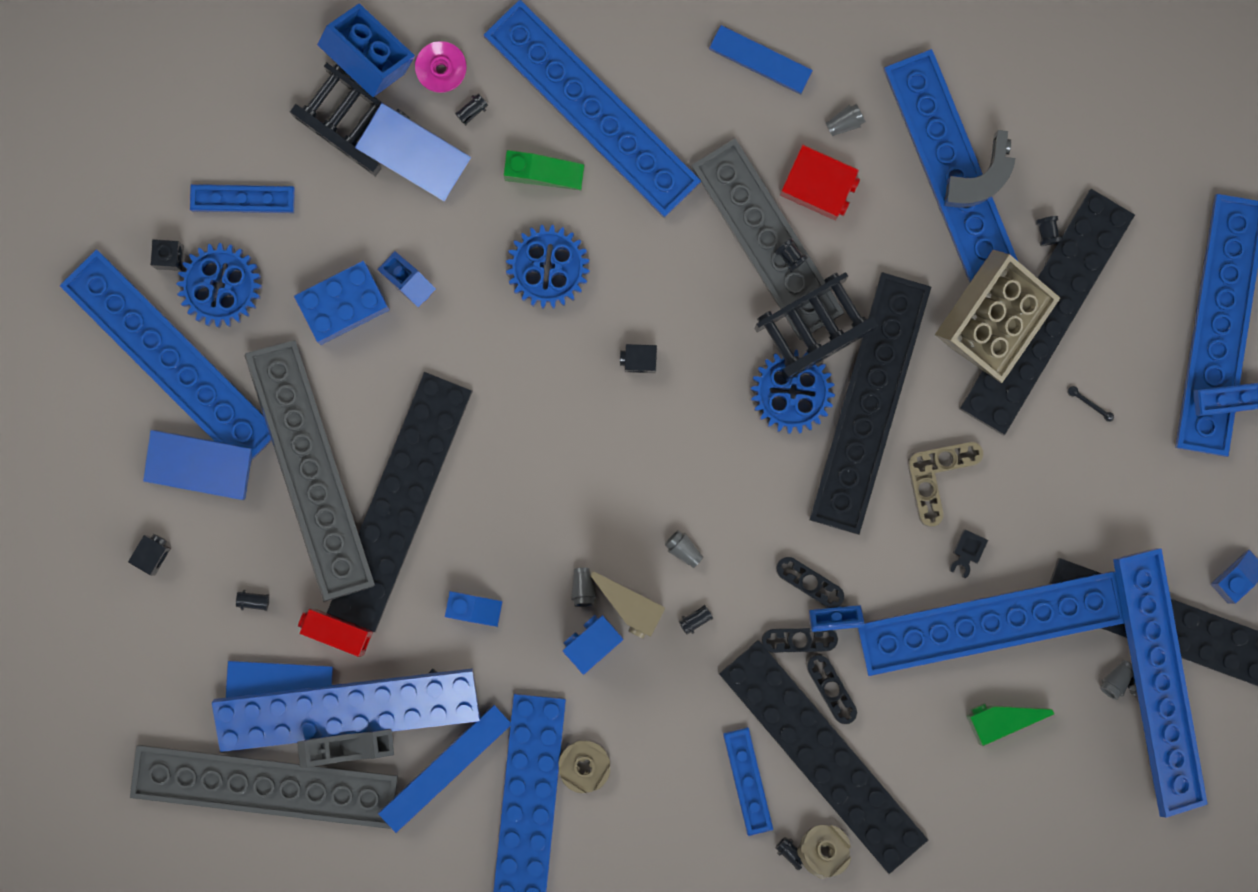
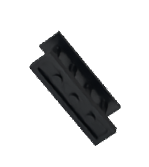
[290,62,410,177]
[754,272,878,382]

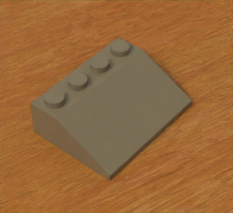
[935,250,1060,383]
[591,571,665,639]

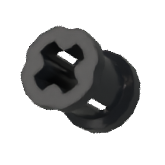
[1035,216,1063,246]
[774,238,809,272]

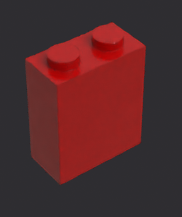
[780,145,860,221]
[298,609,373,657]

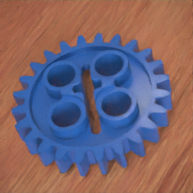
[506,225,590,309]
[176,243,262,328]
[750,350,835,434]

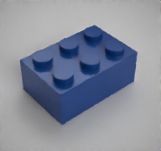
[317,3,415,97]
[294,261,390,345]
[562,614,624,675]

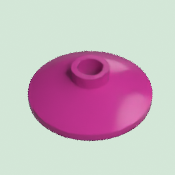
[415,41,467,93]

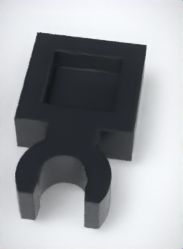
[949,529,988,578]

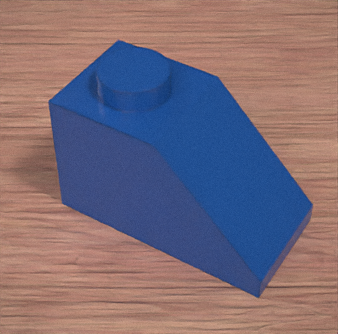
[377,251,436,307]
[1210,550,1258,604]
[445,591,503,627]

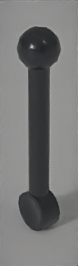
[1067,386,1114,422]

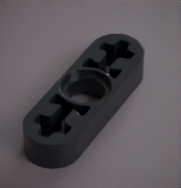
[776,557,844,608]
[762,628,838,653]
[806,655,857,724]

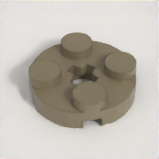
[559,740,610,793]
[797,825,851,879]

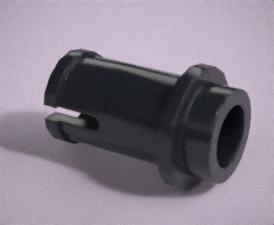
[455,93,488,126]
[236,590,269,611]
[679,605,713,635]
[775,837,803,870]

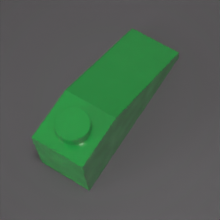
[504,150,585,191]
[966,703,1054,746]

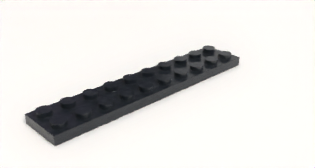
[959,189,1135,436]
[809,272,932,535]
[327,372,473,632]
[1049,558,1258,686]
[719,640,929,874]

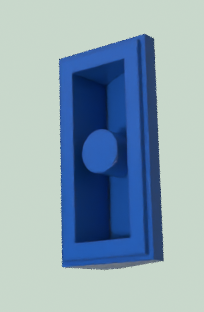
[809,605,865,632]

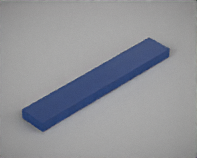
[378,705,511,833]

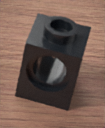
[150,239,184,271]
[620,344,657,373]
[128,533,171,576]

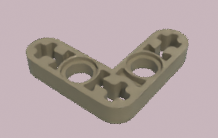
[908,442,983,527]

